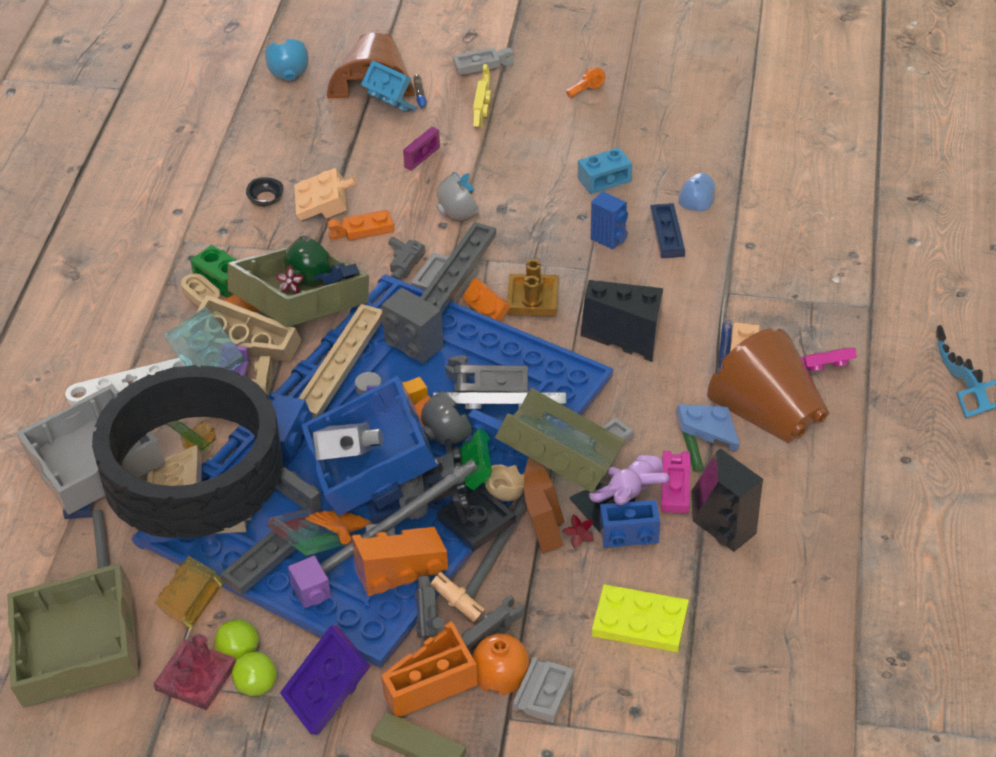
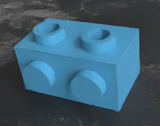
[578,148,632,194]

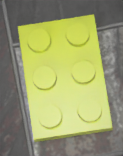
[592,584,689,653]

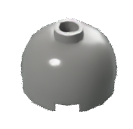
[436,173,480,221]

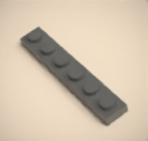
[420,222,496,313]

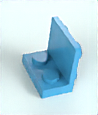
[361,60,417,112]

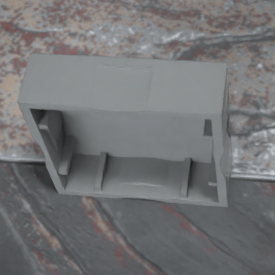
[17,384,165,515]

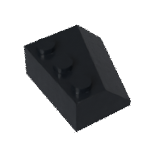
[581,280,663,362]
[691,448,763,552]

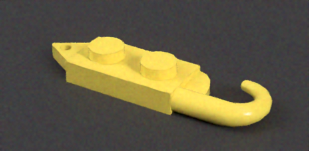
[473,64,491,127]

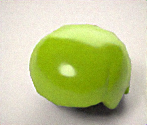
[213,619,260,665]
[232,651,277,697]

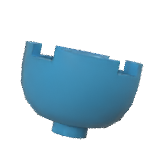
[264,39,308,81]

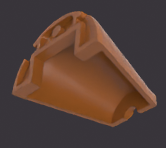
[327,33,415,98]
[707,328,829,443]

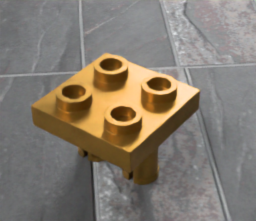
[507,259,559,316]

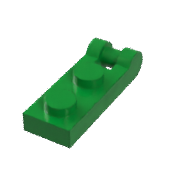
[460,428,492,491]

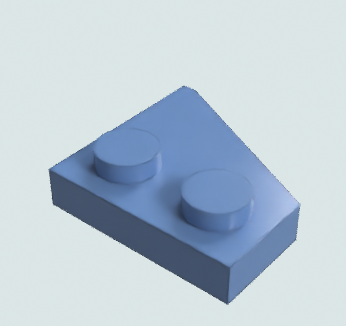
[675,404,740,451]

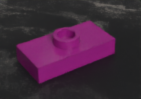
[403,127,440,171]

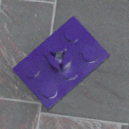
[280,625,371,735]

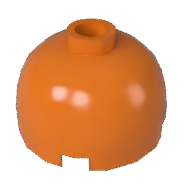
[472,633,530,695]

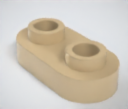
[181,273,221,307]
[252,356,273,395]

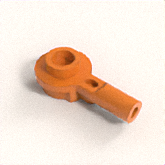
[566,67,605,98]

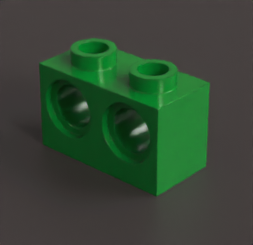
[190,245,237,298]

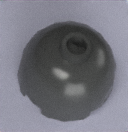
[421,391,472,446]

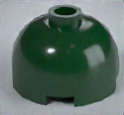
[284,237,334,287]

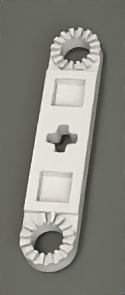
[65,357,193,406]
[434,392,566,409]

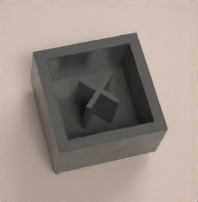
[382,288,443,364]

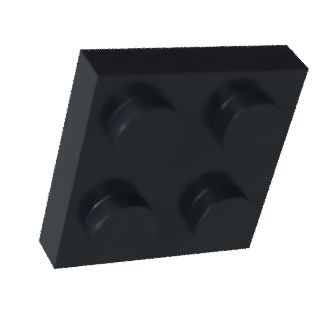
[436,485,516,552]

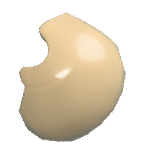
[485,464,524,502]

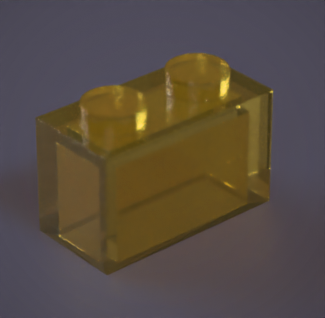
[155,556,224,629]

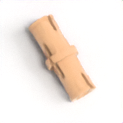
[430,572,485,623]

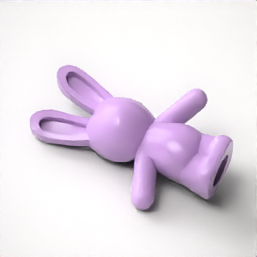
[589,455,669,506]

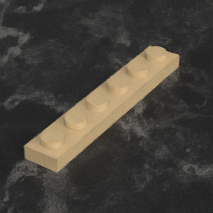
[298,304,383,419]

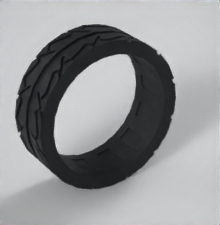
[92,365,283,539]

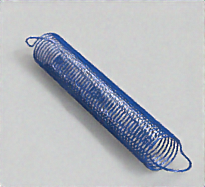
[718,320,732,373]

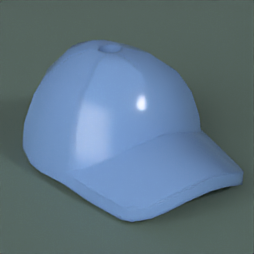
[678,173,715,211]

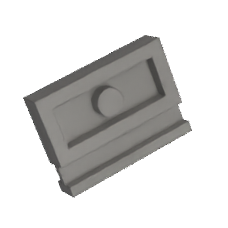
[512,657,574,723]

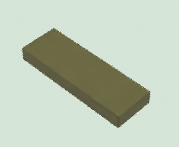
[371,712,466,757]

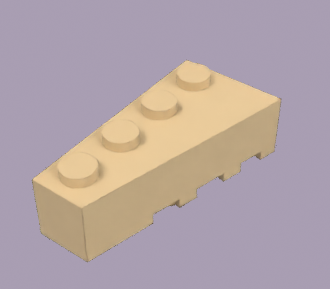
[183,294,302,362]

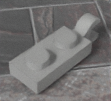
[453,47,514,75]

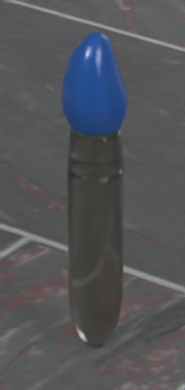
[413,74,427,108]

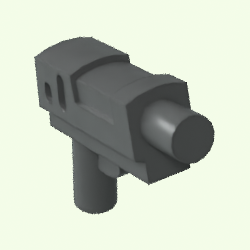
[388,237,425,280]
[414,576,444,641]

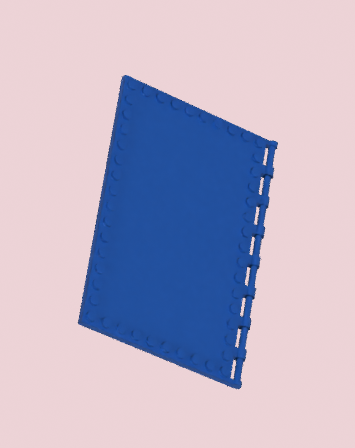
[132,275,613,668]

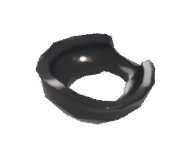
[246,177,283,207]

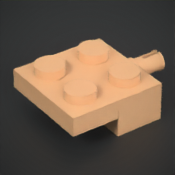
[294,168,357,221]

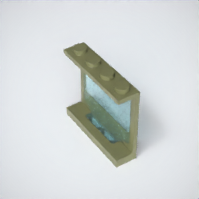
[495,388,625,493]

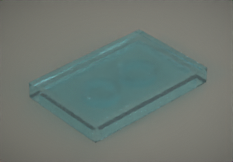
[164,307,246,370]

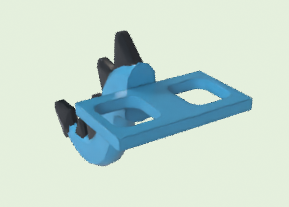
[935,325,996,418]

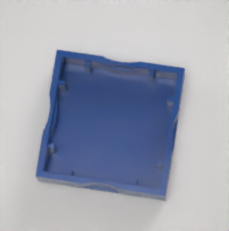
[301,376,438,516]

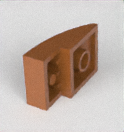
[524,457,565,554]

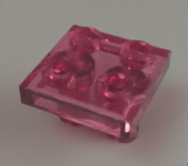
[153,634,236,710]

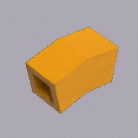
[402,377,428,404]

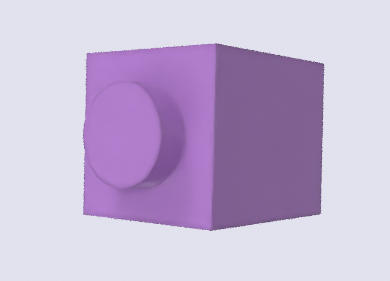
[288,556,331,609]

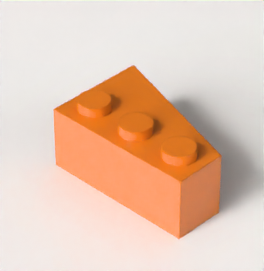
[352,527,448,597]
[381,621,478,717]

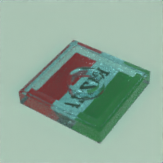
[267,508,344,556]

